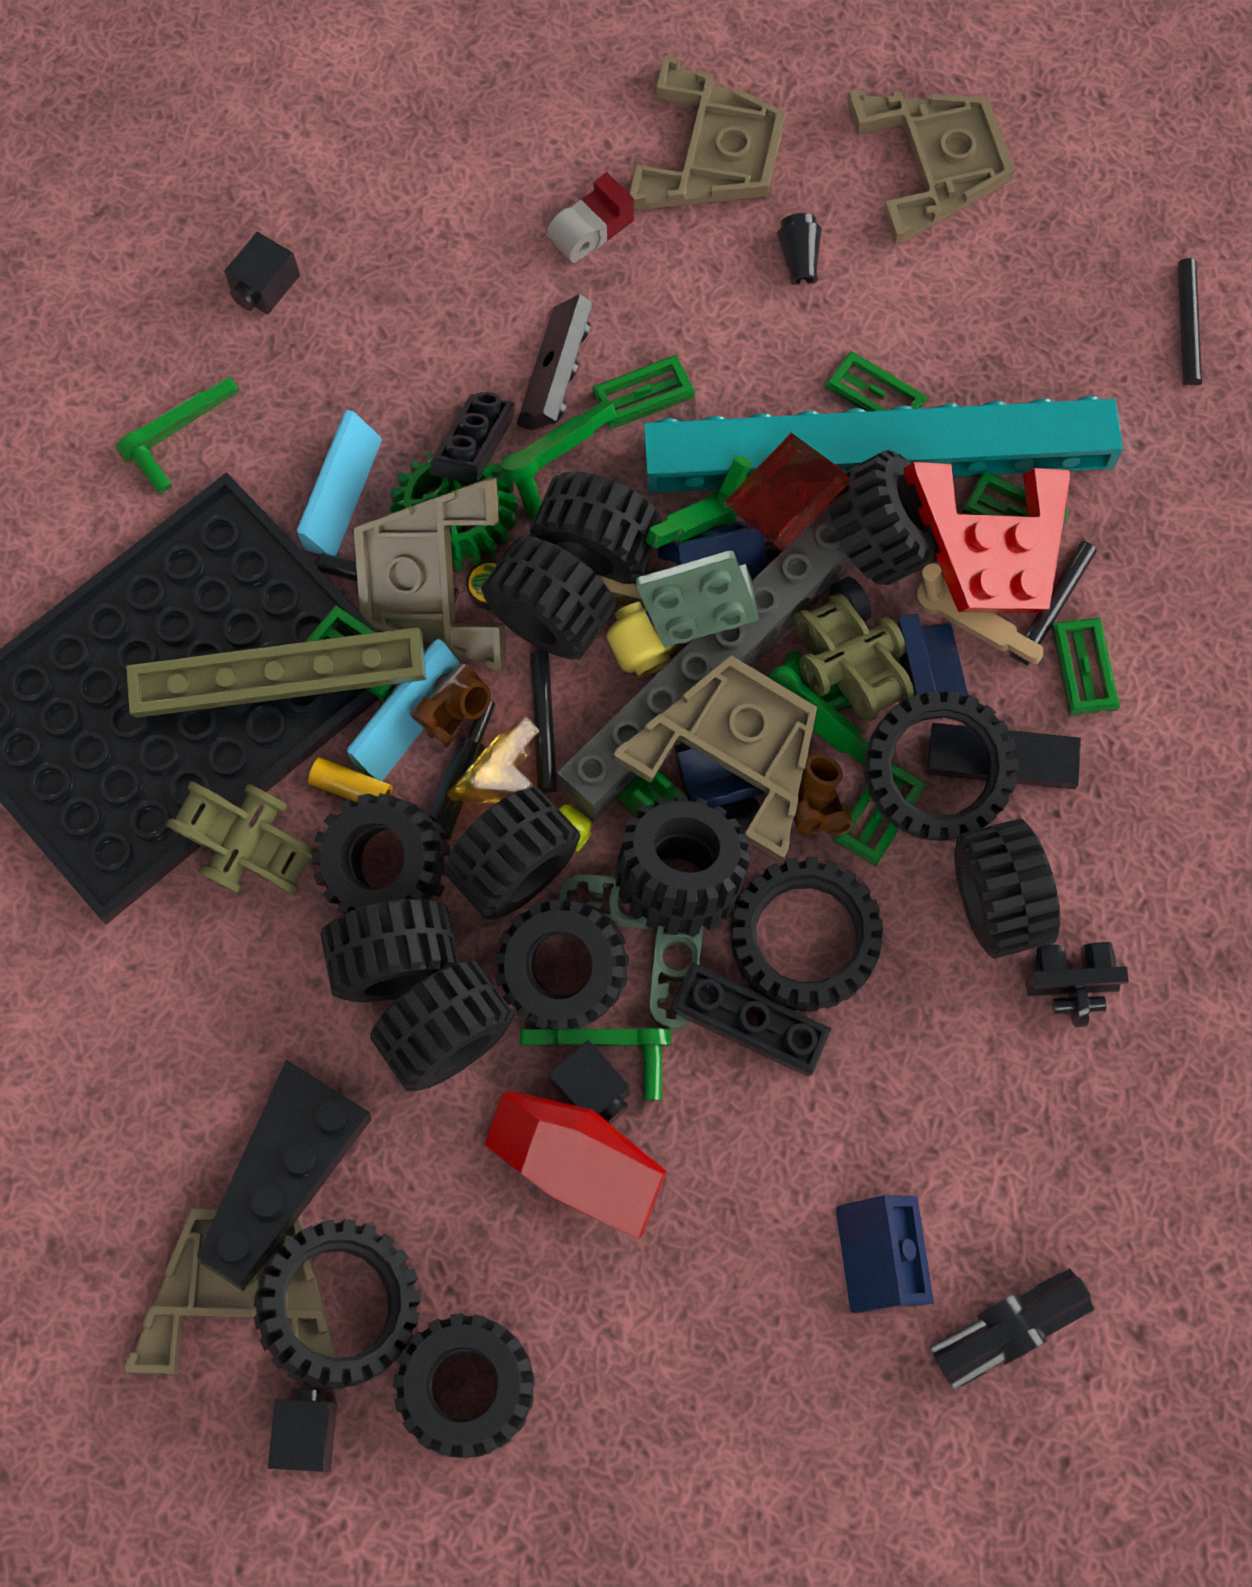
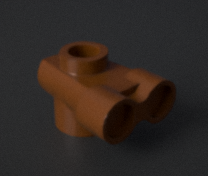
[410,663,491,748]
[794,754,853,836]

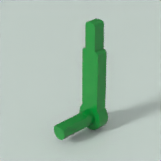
[116,377,239,495]
[501,400,616,519]
[645,455,752,548]
[767,651,869,766]
[520,1028,672,1101]

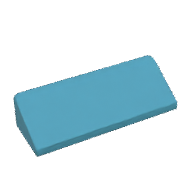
[296,410,382,556]
[347,638,460,781]

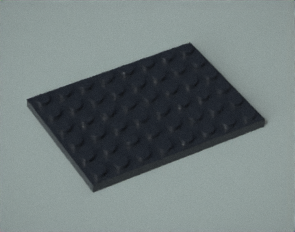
[0,472,395,925]

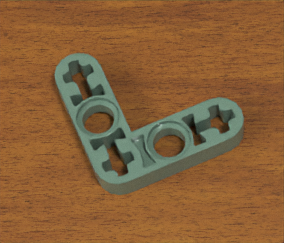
[559,874,703,1031]

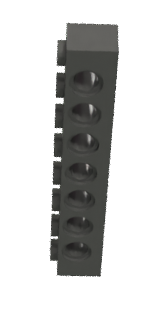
[557,508,854,822]

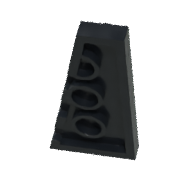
[197,1060,372,1292]

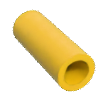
[308,757,393,802]

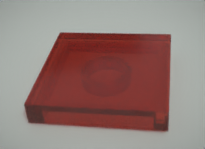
[725,432,851,552]

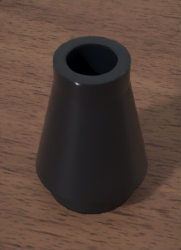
[777,213,822,285]

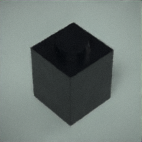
[224,231,300,315]
[548,1040,630,1124]
[268,1389,337,1472]

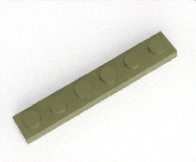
[126,627,426,718]

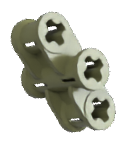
[793,593,914,722]
[165,781,319,896]

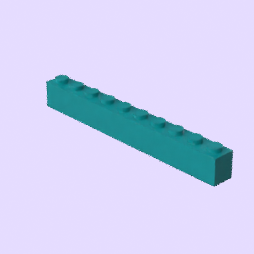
[644,396,1123,494]

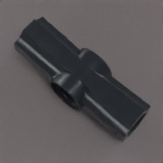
[930,1268,1095,1390]

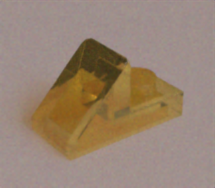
[447,717,540,803]

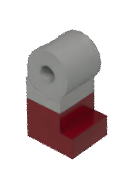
[546,172,634,263]

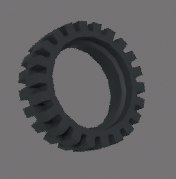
[864,690,1018,841]
[731,857,883,1012]
[253,1219,421,1390]

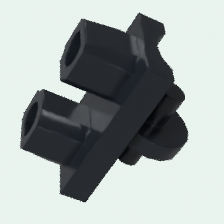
[1026,942,1129,1027]

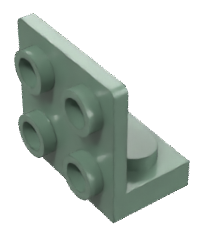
[636,551,759,647]

